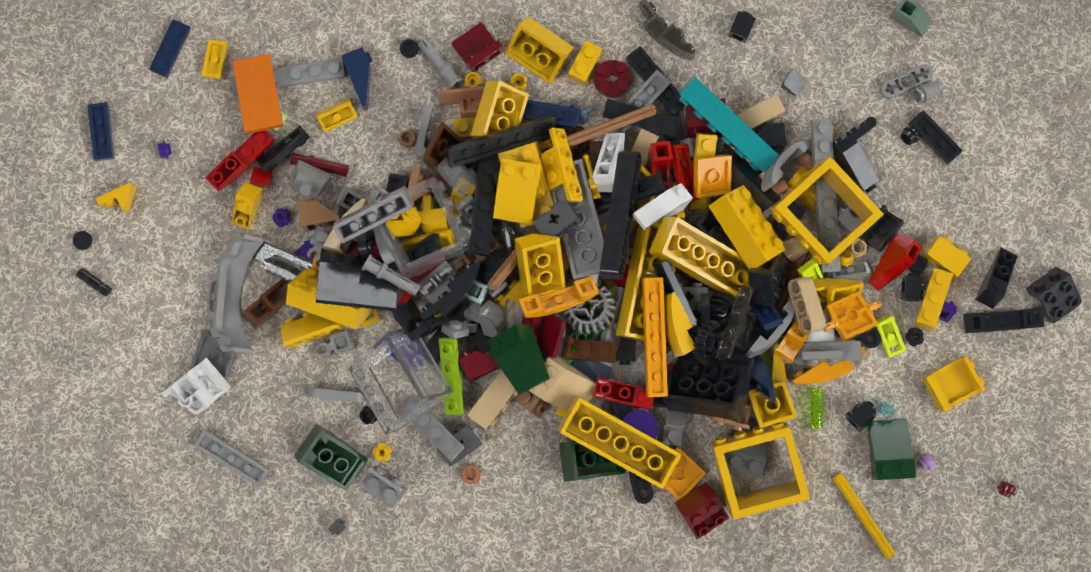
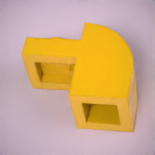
[418,195,450,234]

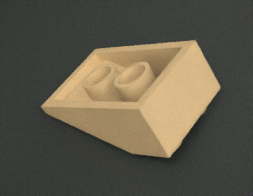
[529,356,596,411]

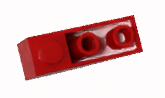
[868,233,922,291]
[593,377,654,410]

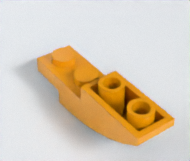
[791,346,867,385]

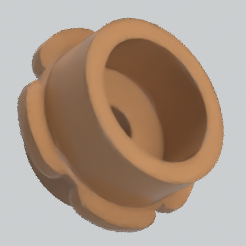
[398,130,417,148]

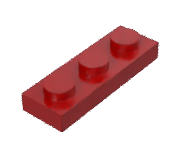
[671,144,700,202]

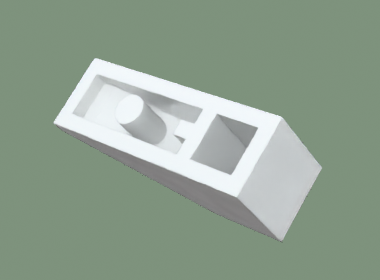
[592,133,625,192]
[632,183,693,230]

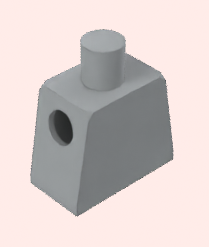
[291,160,332,199]

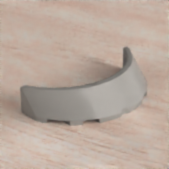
[207,235,263,354]

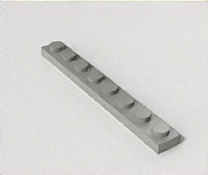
[810,118,841,273]

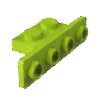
[439,338,464,415]

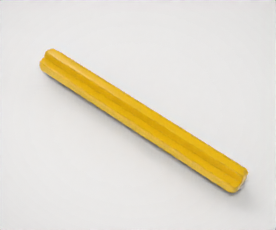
[833,473,895,559]

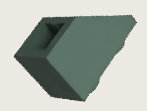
[890,0,932,37]

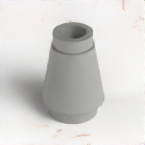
[913,81,943,103]

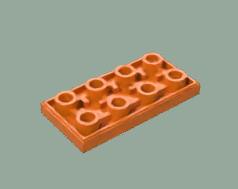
[232,54,284,134]

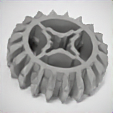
[564,283,616,335]

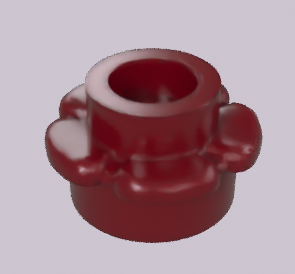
[997,481,1016,498]

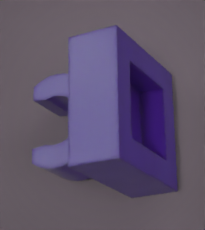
[939,300,957,322]

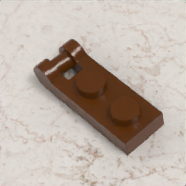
[561,338,618,363]

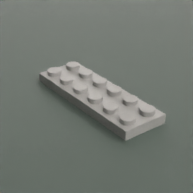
[551,159,604,281]

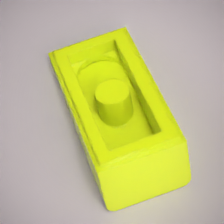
[876,314,906,358]

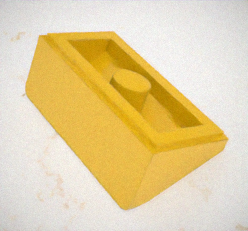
[315,98,358,133]

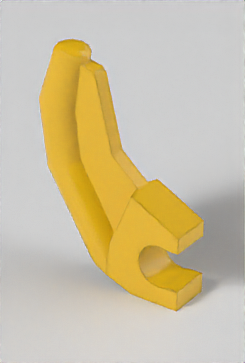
[583,154,601,199]

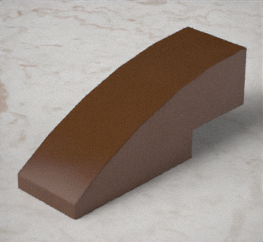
[243,274,293,330]

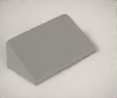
[830,260,872,283]

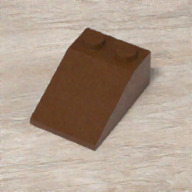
[423,122,464,177]

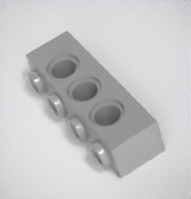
[332,186,414,244]

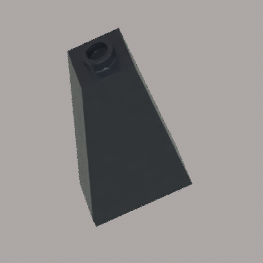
[715,151,781,212]

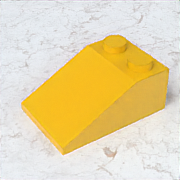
[493,158,542,225]

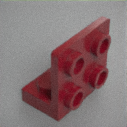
[451,22,503,72]
[521,314,566,358]

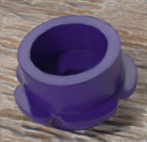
[157,140,172,159]
[272,208,291,227]

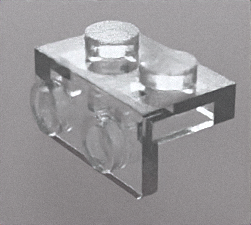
[435,158,477,198]

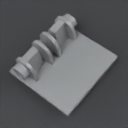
[418,261,456,315]

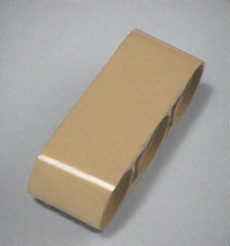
[788,276,826,334]

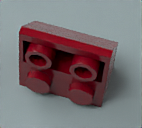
[674,482,729,540]

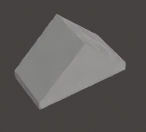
[336,186,366,211]

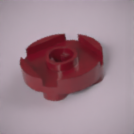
[593,60,631,98]

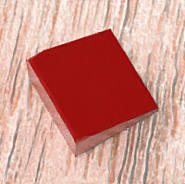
[250,167,273,188]

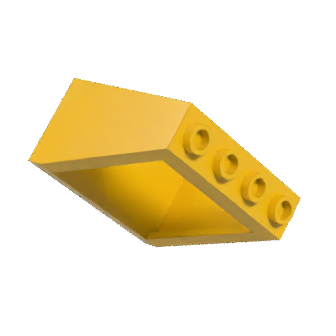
[770,157,884,265]
[710,422,810,519]

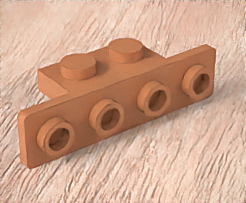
[439,83,515,118]

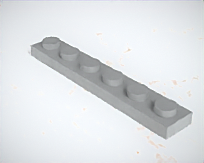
[230,58,345,95]

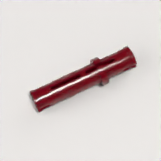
[290,153,349,177]

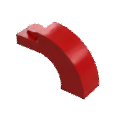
[648,141,673,199]

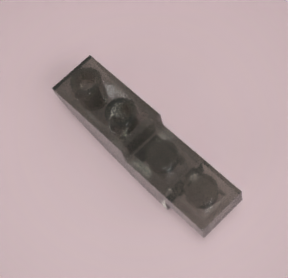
[638,0,695,61]

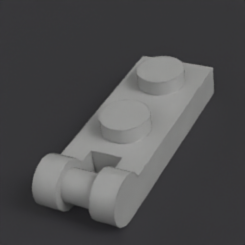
[415,104,436,160]

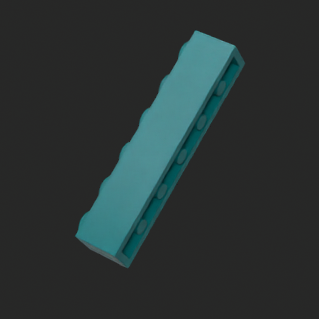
[678,76,779,173]

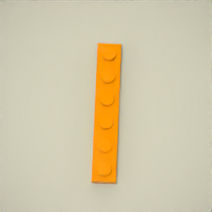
[642,277,668,397]

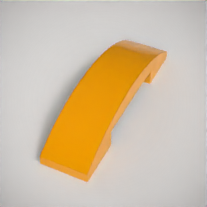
[518,276,599,318]

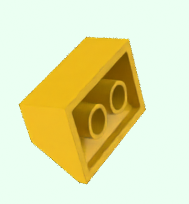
[505,16,575,85]
[470,81,529,138]
[514,234,566,297]
[280,312,345,349]

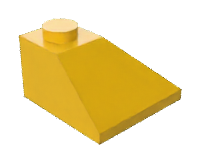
[748,381,797,429]

